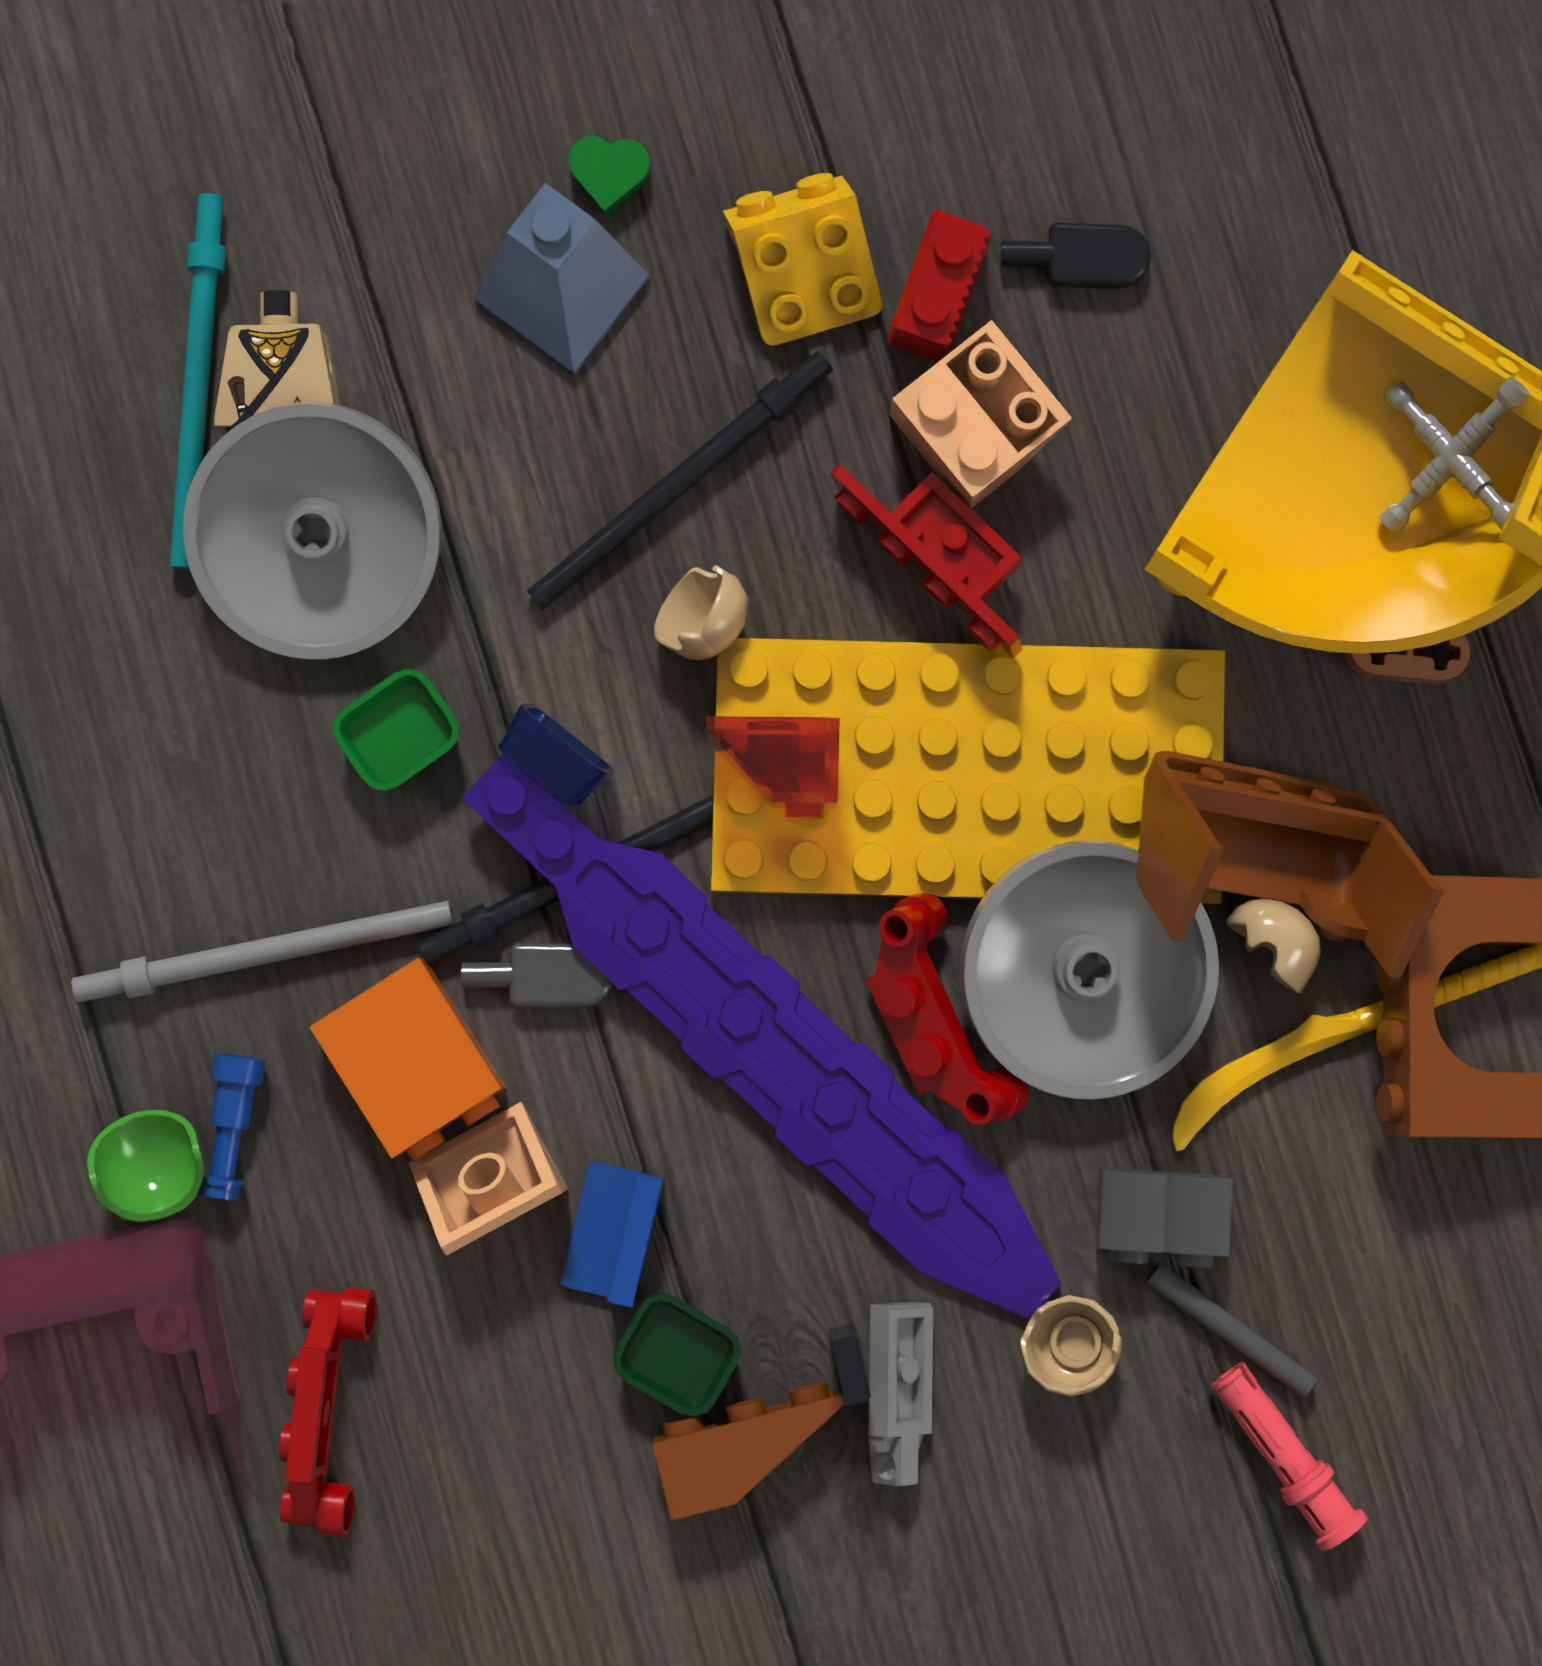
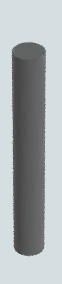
[1145,1262,1317,1398]

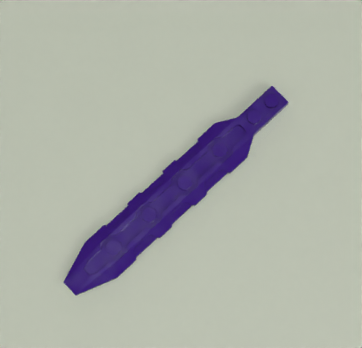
[462,751,1061,1319]

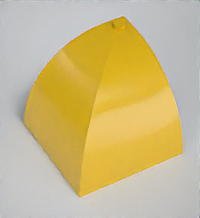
[1144,250,1542,654]

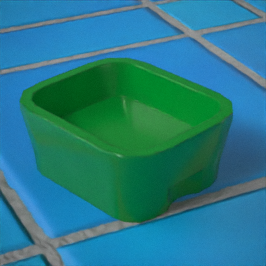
[333,668,460,792]

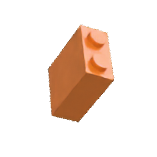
[309,957,507,1162]

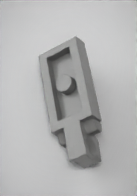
[868,1302,933,1486]

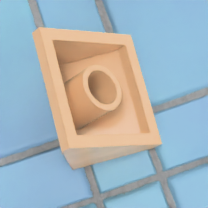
[409,1102,568,1256]

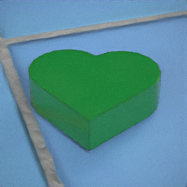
[568,136,651,217]

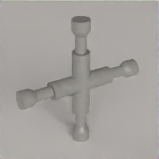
[1379,377,1529,534]

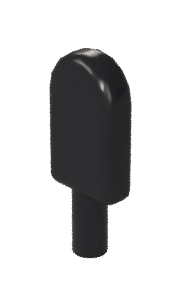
[1000,223,1151,289]

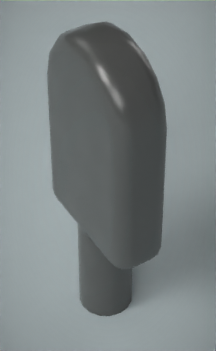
[461,943,613,1008]

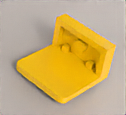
[723,173,882,346]

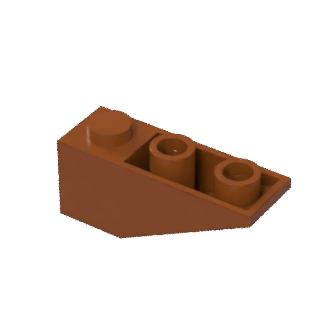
[652,1381,845,1521]

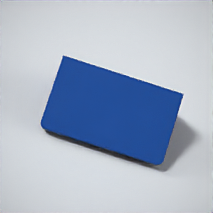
[561,1161,665,1308]

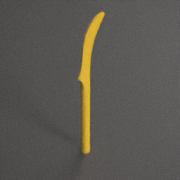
[1171,944,1542,1152]

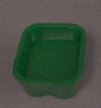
[613,1293,741,1417]

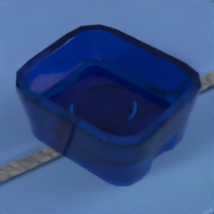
[498,704,615,807]

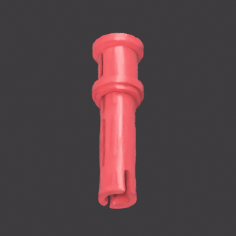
[1211,1362,1368,1552]

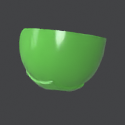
[87,1110,204,1222]

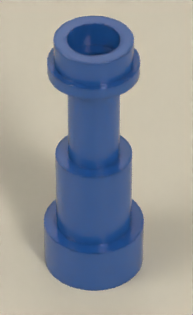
[199,1053,266,1200]

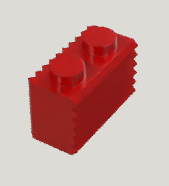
[888,210,992,362]

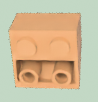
[889,320,1072,508]

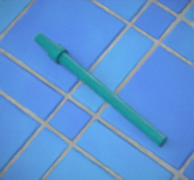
[169,193,226,571]

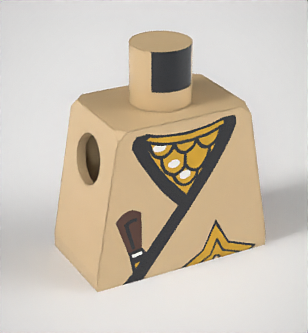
[214,290,341,436]

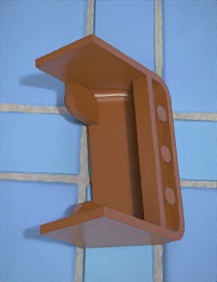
[1136,751,1444,979]

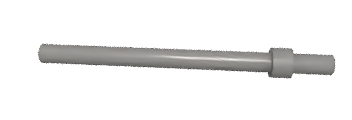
[71,900,454,1003]

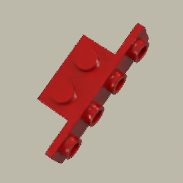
[830,464,1023,659]

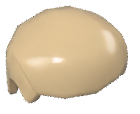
[654,565,749,660]
[1226,898,1321,993]
[1020,1295,1122,1397]

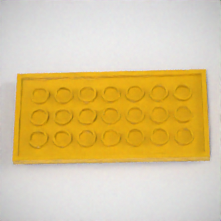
[711,638,1225,905]

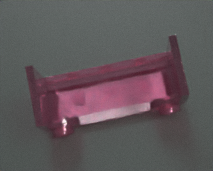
[0,1217,240,1452]

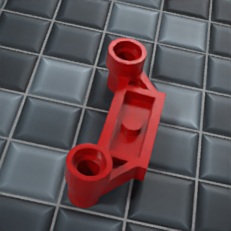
[865,893,1029,1125]
[279,1287,377,1537]

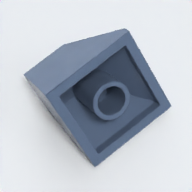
[474,183,650,376]

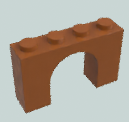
[1376,875,1542,1138]

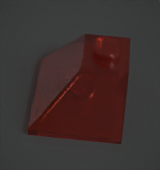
[706,716,840,820]

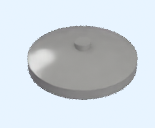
[183,402,442,659]
[960,840,1219,1099]

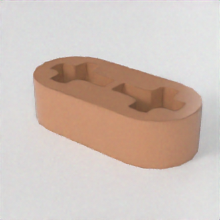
[1345,635,1470,684]

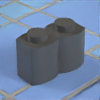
[1096,1168,1233,1268]

